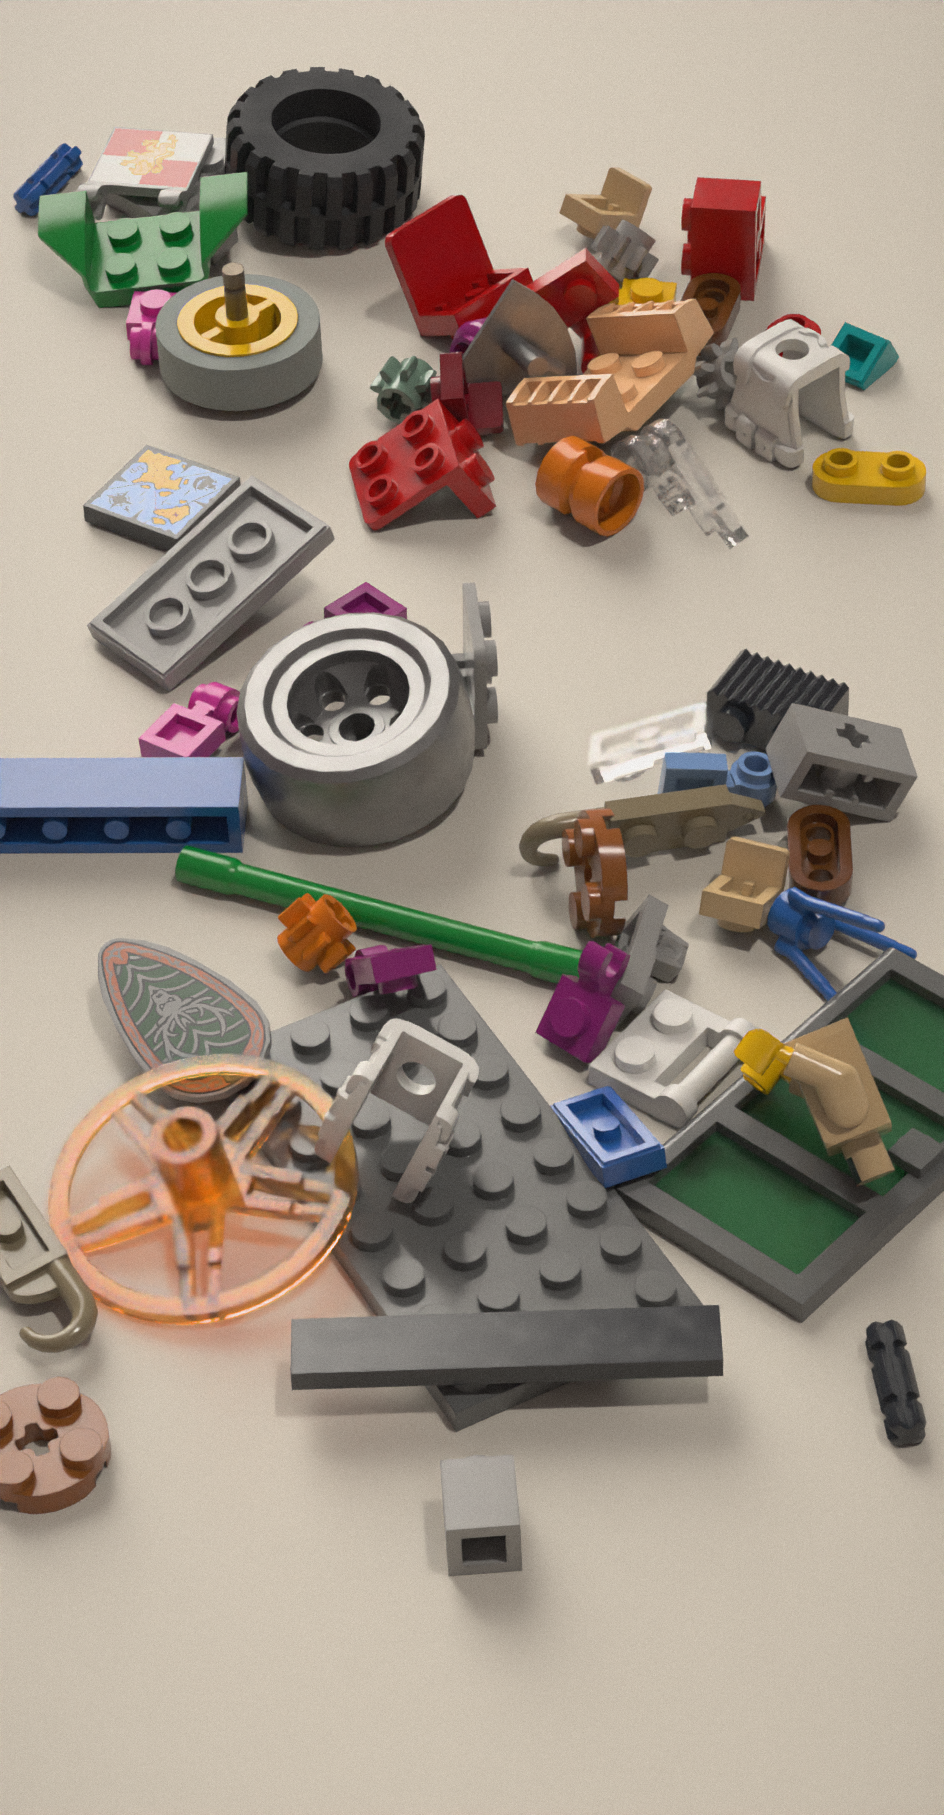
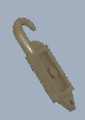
[519,784,766,867]
[0,1165,98,1353]

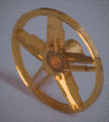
[48,1054,359,1325]

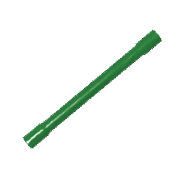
[175,845,582,984]

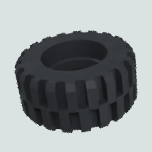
[225,67,425,250]

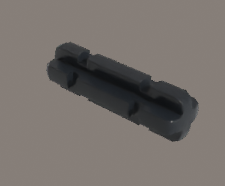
[865,1319,927,1446]

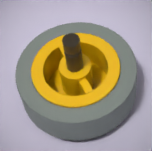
[156,263,323,411]

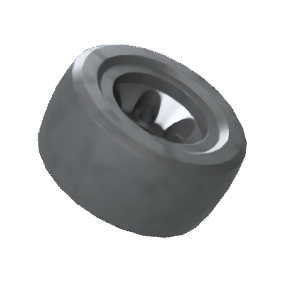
[237,612,475,847]

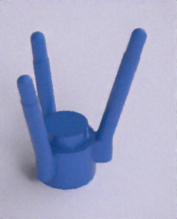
[768,887,917,1001]

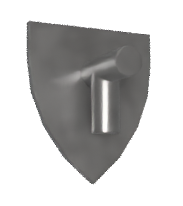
[463,279,577,395]

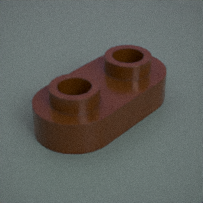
[680,273,741,356]
[787,805,853,905]

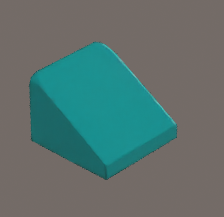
[831,322,899,390]

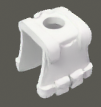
[724,319,854,468]
[314,1018,479,1203]

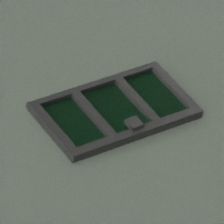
[613,948,944,1323]

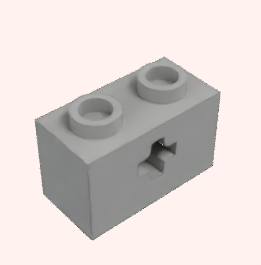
[765,703,918,822]

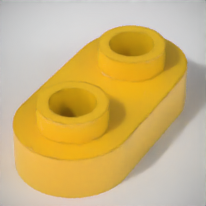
[812,448,926,506]

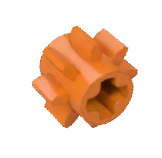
[277,893,357,974]

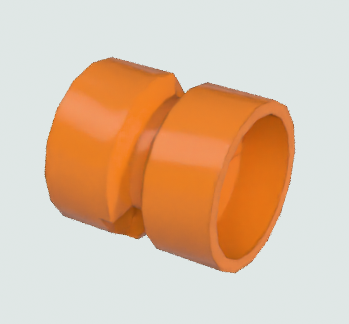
[535,436,644,537]

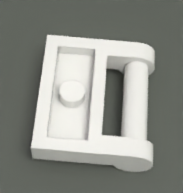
[589,989,757,1128]

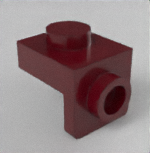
[430,352,504,435]

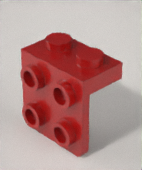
[385,195,533,340]
[349,399,496,530]

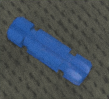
[13,143,83,216]

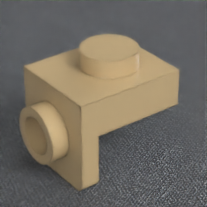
[559,167,652,239]
[699,836,790,932]

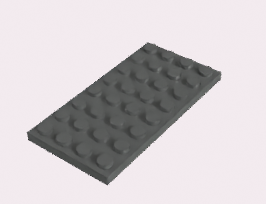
[226,964,703,1432]

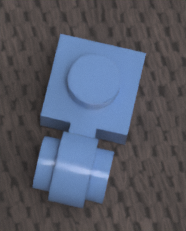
[657,751,777,809]

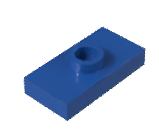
[550,1086,667,1188]

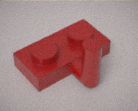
[525,248,619,374]

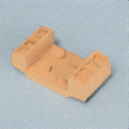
[506,299,714,446]

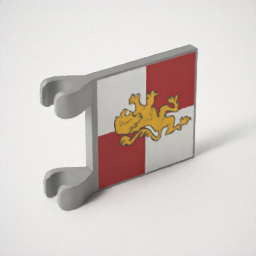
[77,127,214,220]

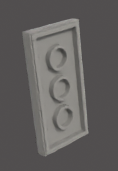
[87,475,335,692]

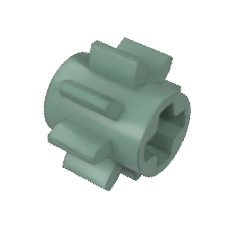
[370,355,437,424]

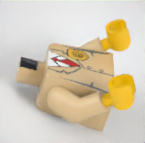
[734,1017,895,1186]

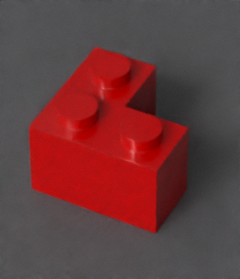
[681,177,766,301]

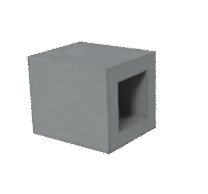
[440,1455,522,1576]

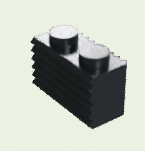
[707,648,849,750]

